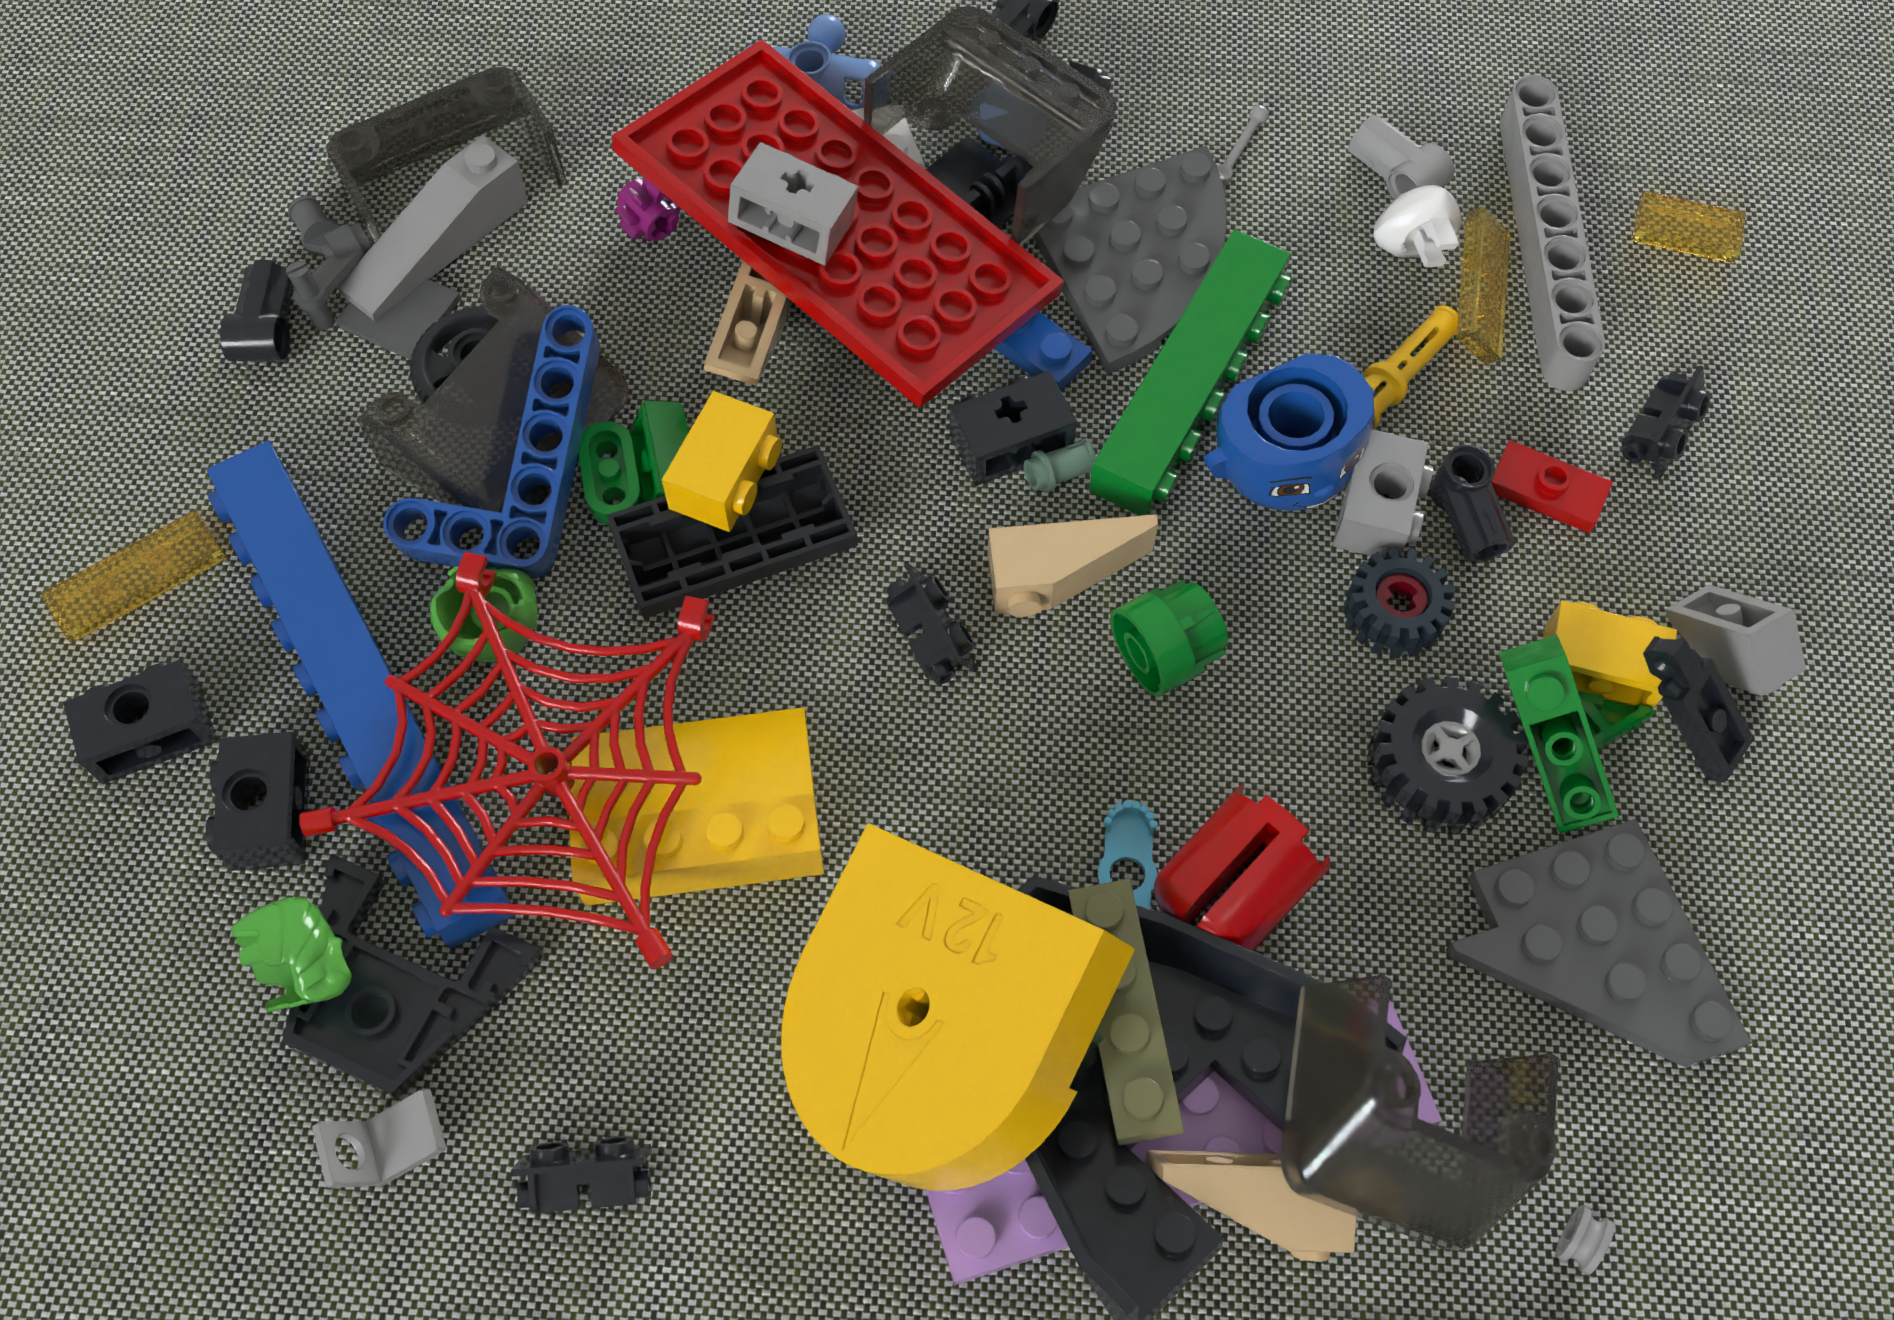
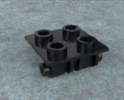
[925,136,1040,228]

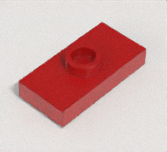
[1491,440,1613,533]

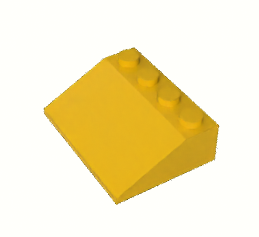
[569,707,824,906]

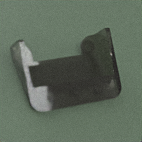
[357,266,629,513]

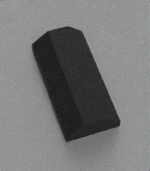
[607,445,858,619]

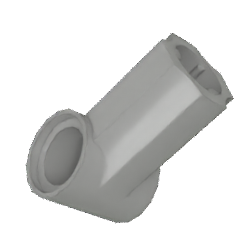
[1348,114,1455,201]

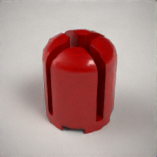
[1154,784,1331,951]

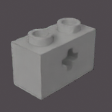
[728,142,858,266]

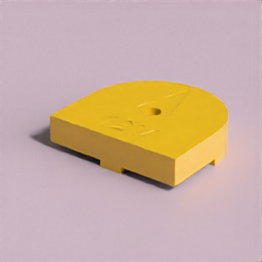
[781,823,1135,1191]

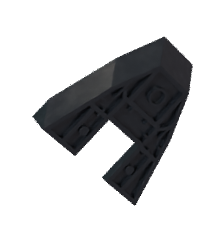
[1017,876,1407,1320]

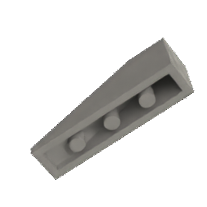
[337,135,528,321]

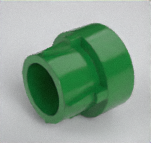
[1110,579,1228,697]

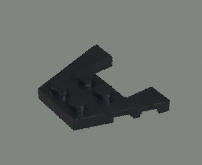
[282,854,544,1099]

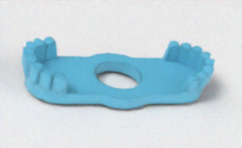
[1097,800,1158,909]

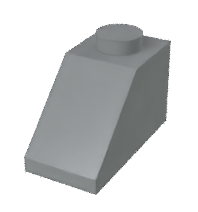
[1665,585,1806,696]

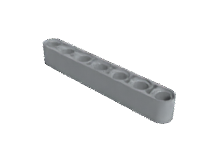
[1500,75,1605,391]

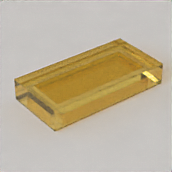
[1632,191,1746,263]

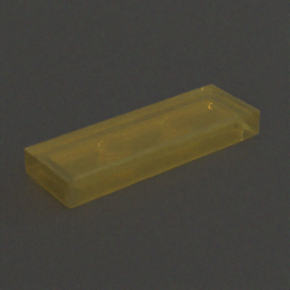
[1456,206,1510,365]
[40,509,227,643]

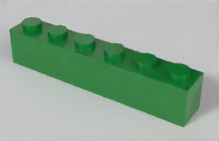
[1089,229,1293,516]

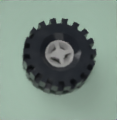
[1367,676,1529,834]

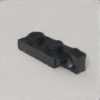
[1643,636,1754,783]

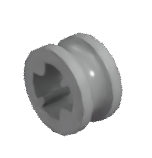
[1555,1205,1615,1275]

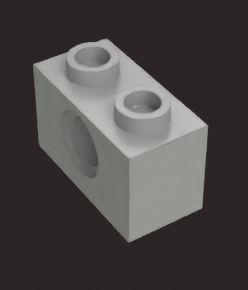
[1332,429,1433,558]

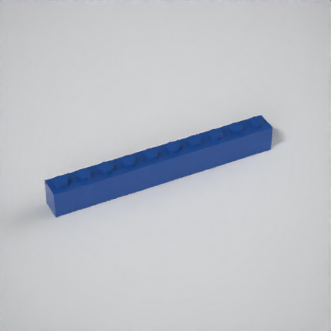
[206,440,516,950]

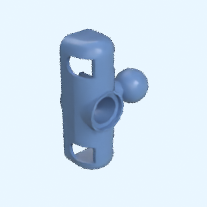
[743,14,886,110]

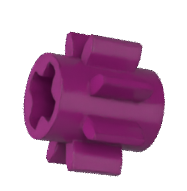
[615,178,681,242]

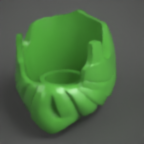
[430,566,538,663]
[231,897,352,1012]

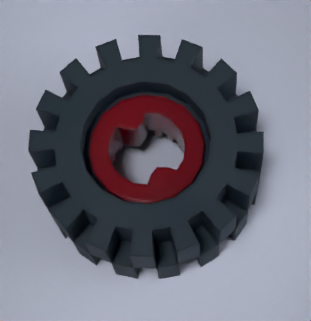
[1344,548,1455,659]

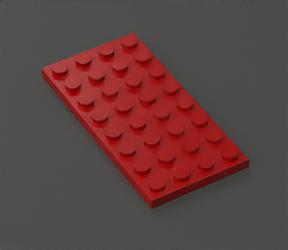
[612,39,1064,408]

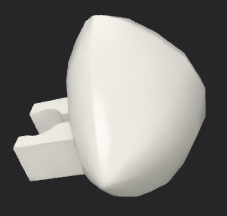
[1374,185,1462,267]

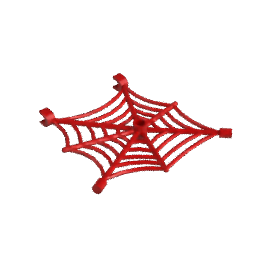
[299,552,715,970]

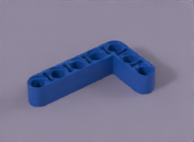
[383,305,600,579]

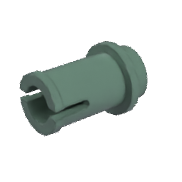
[1024,438,1096,493]

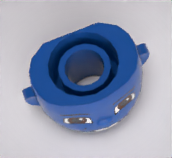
[1204,353,1376,511]

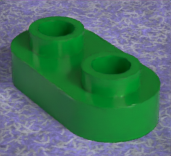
[578,421,643,525]

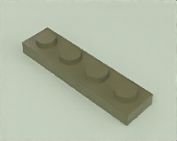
[1068,878,1184,1146]

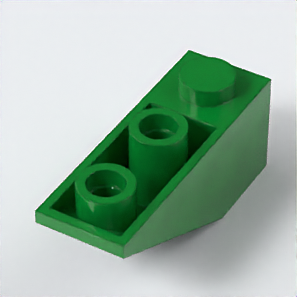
[1499,634,1619,834]

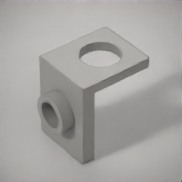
[312,1090,446,1188]

